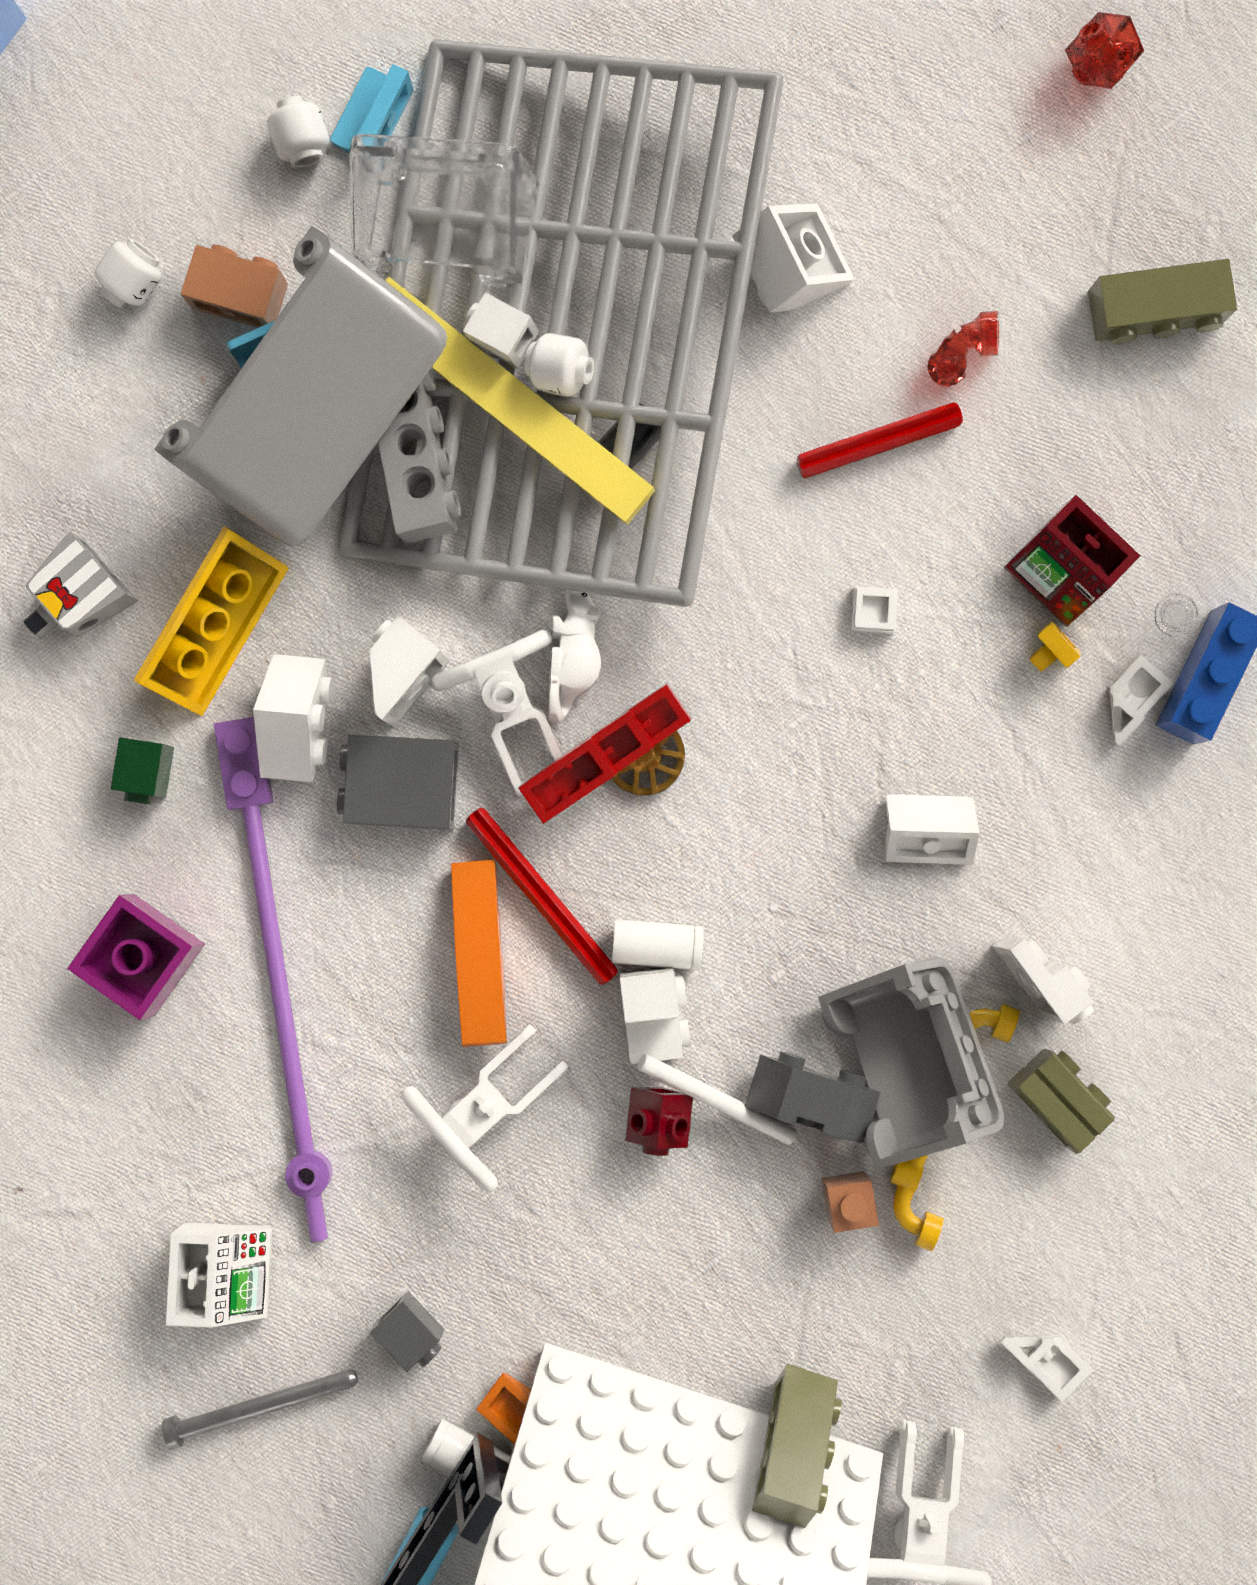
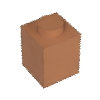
[821,1171,879,1233]

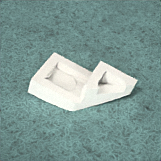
[1109,654,1174,745]
[1000,1336,1093,1402]

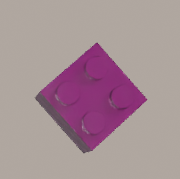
[67,894,205,1020]

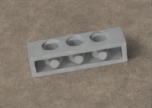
[378,369,461,544]

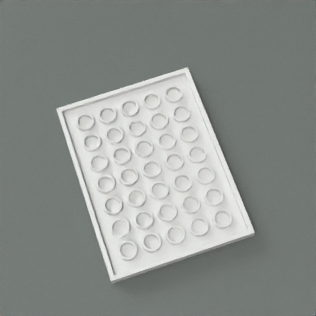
[474,1343,883,1585]

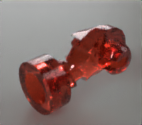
[927,311,1000,386]

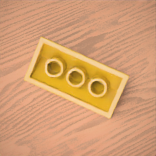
[133,526,289,716]

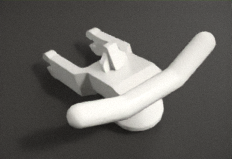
[430,630,562,797]
[401,1024,569,1192]
[867,1420,992,1585]

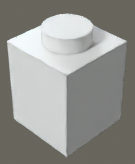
[463,292,539,369]

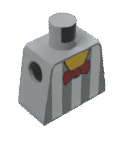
[22,531,138,639]

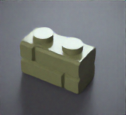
[1007,1048,1115,1154]

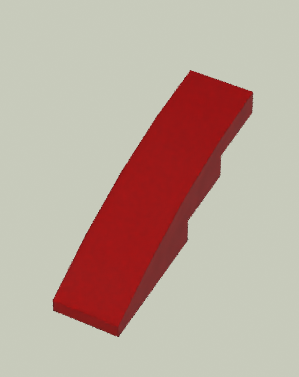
[518,683,692,824]

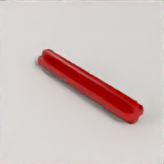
[796,402,963,478]

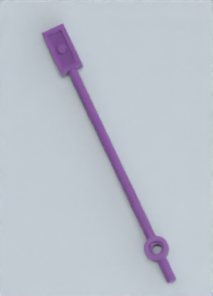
[214,717,332,1242]

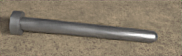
[162,1369,358,1450]

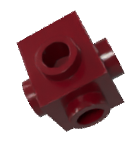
[625,1087,693,1156]

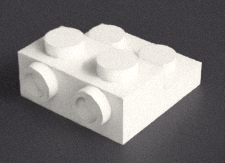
[991,936,1094,1025]

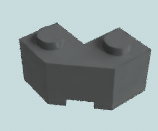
[745,1051,881,1143]

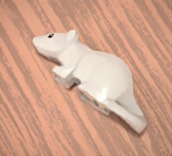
[548,590,601,723]

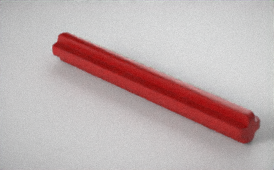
[466,807,618,985]

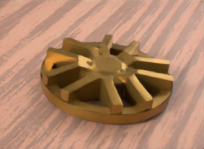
[611,731,685,796]

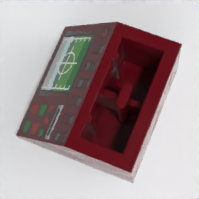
[1003,495,1141,627]

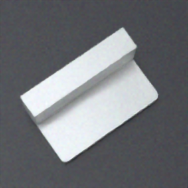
[884,795,980,865]

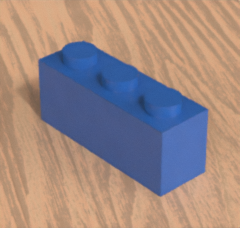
[1155,602,1257,745]

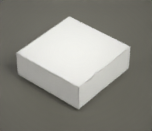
[850,586,898,634]

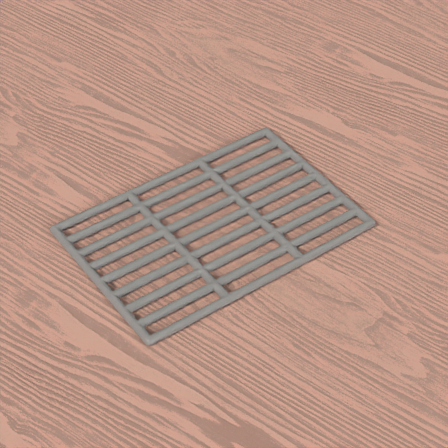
[338,39,783,607]

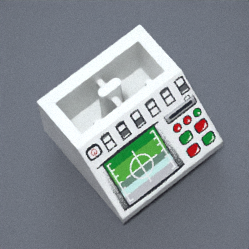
[166,1223,272,1328]

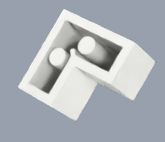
[253,654,334,782]
[620,967,691,1064]

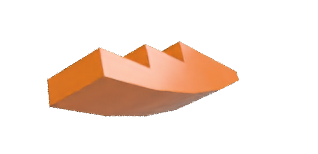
[451,860,507,1047]

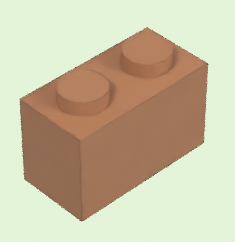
[181,244,288,328]

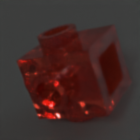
[1065,12,1145,89]

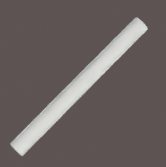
[637,1054,797,1145]

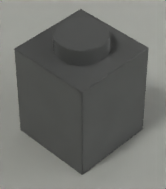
[370,1291,444,1372]

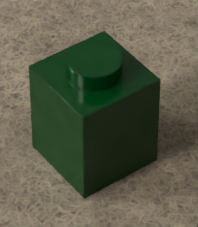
[110,737,174,805]

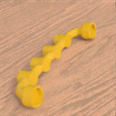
[889,1004,1020,1252]

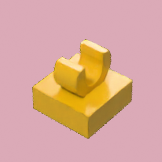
[1029,620,1081,672]

